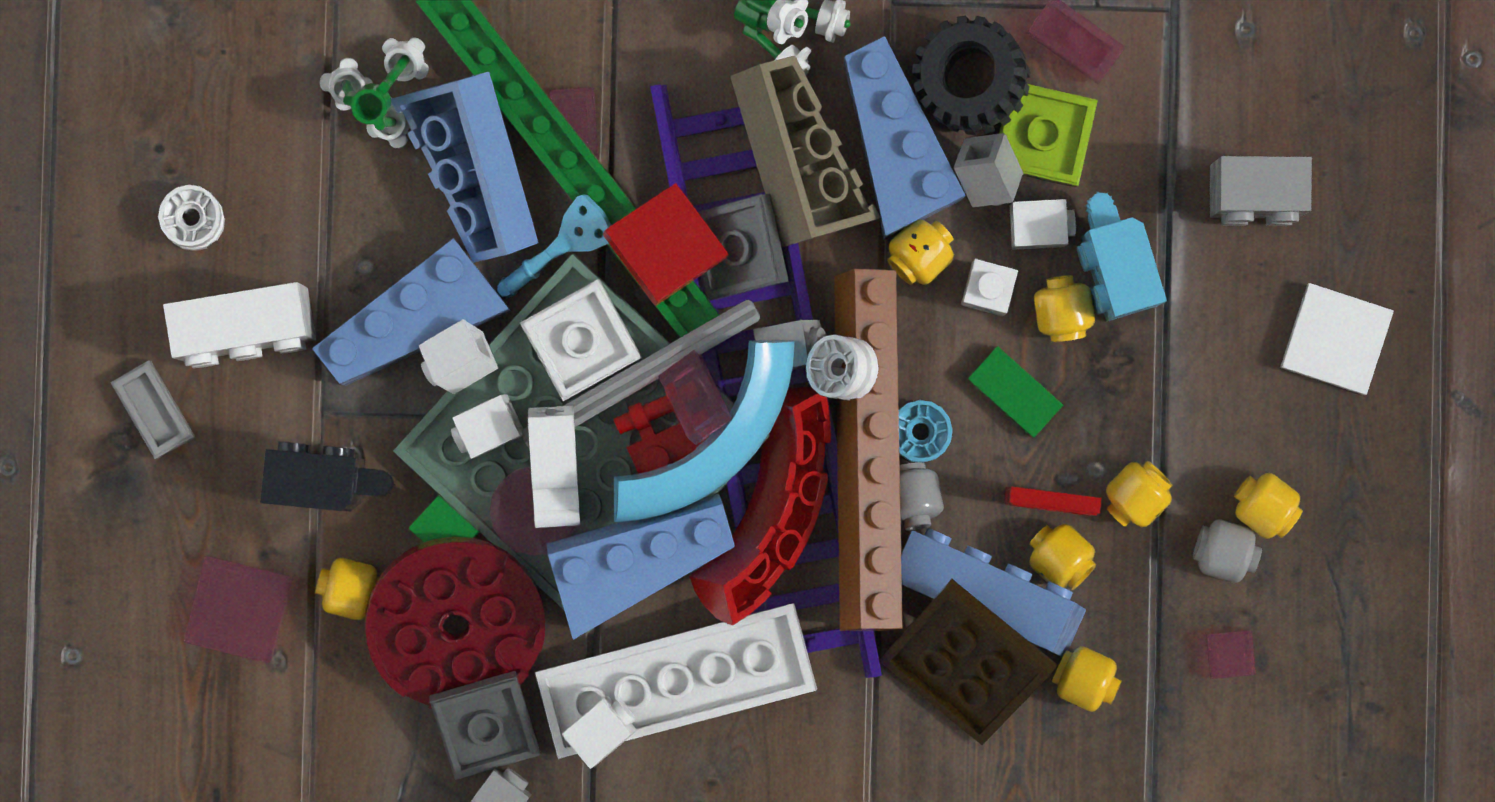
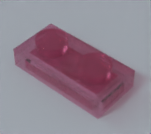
[1026,0,1125,84]

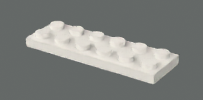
[535,603,817,759]

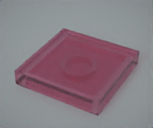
[184,556,293,664]

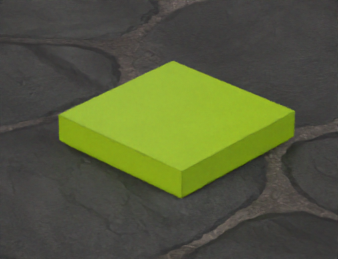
[999,84,1098,187]

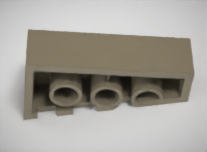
[730,55,881,248]

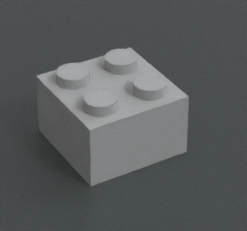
[1210,156,1312,226]

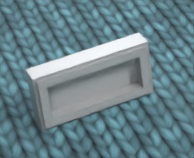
[110,360,195,459]

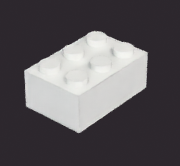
[163,282,316,368]

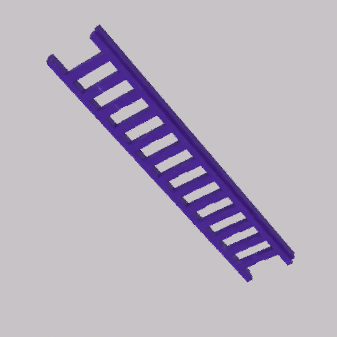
[650,66,882,678]

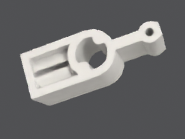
[528,406,580,528]

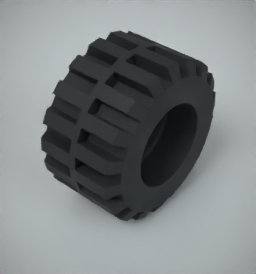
[912,15,1030,135]

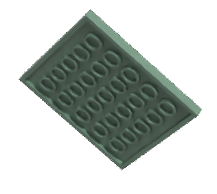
[393,254,770,633]

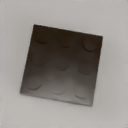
[879,578,1057,745]

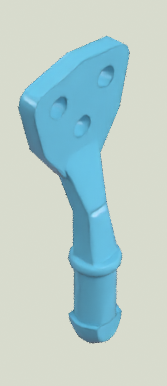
[497,194,611,298]

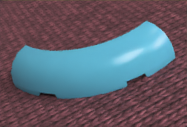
[614,340,795,522]

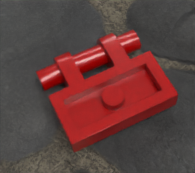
[613,382,717,474]

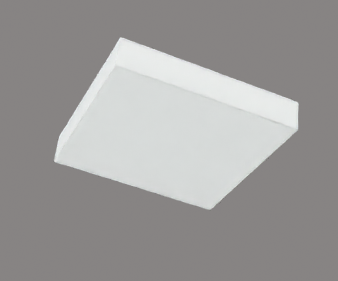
[520,279,642,401]
[1280,283,1394,395]

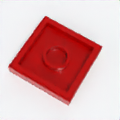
[603,183,729,306]
[1003,486,1102,516]

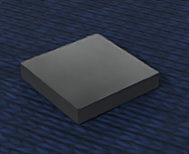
[698,194,788,301]
[429,671,541,780]

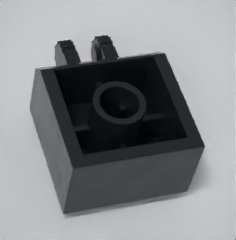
[260,441,396,512]

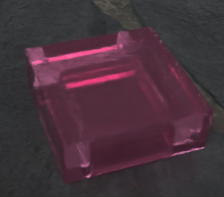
[1206,630,1256,679]

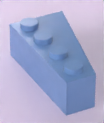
[844,36,965,239]
[391,71,539,263]
[312,238,512,386]

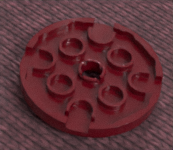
[365,537,545,709]

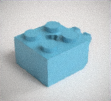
[1077,192,1167,322]

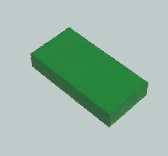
[967,346,1063,438]

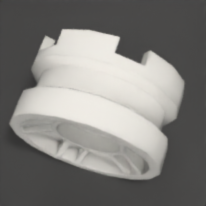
[158,185,225,251]
[806,335,878,400]

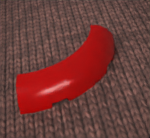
[689,387,831,625]

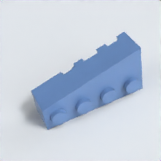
[546,494,735,640]
[901,528,1086,657]

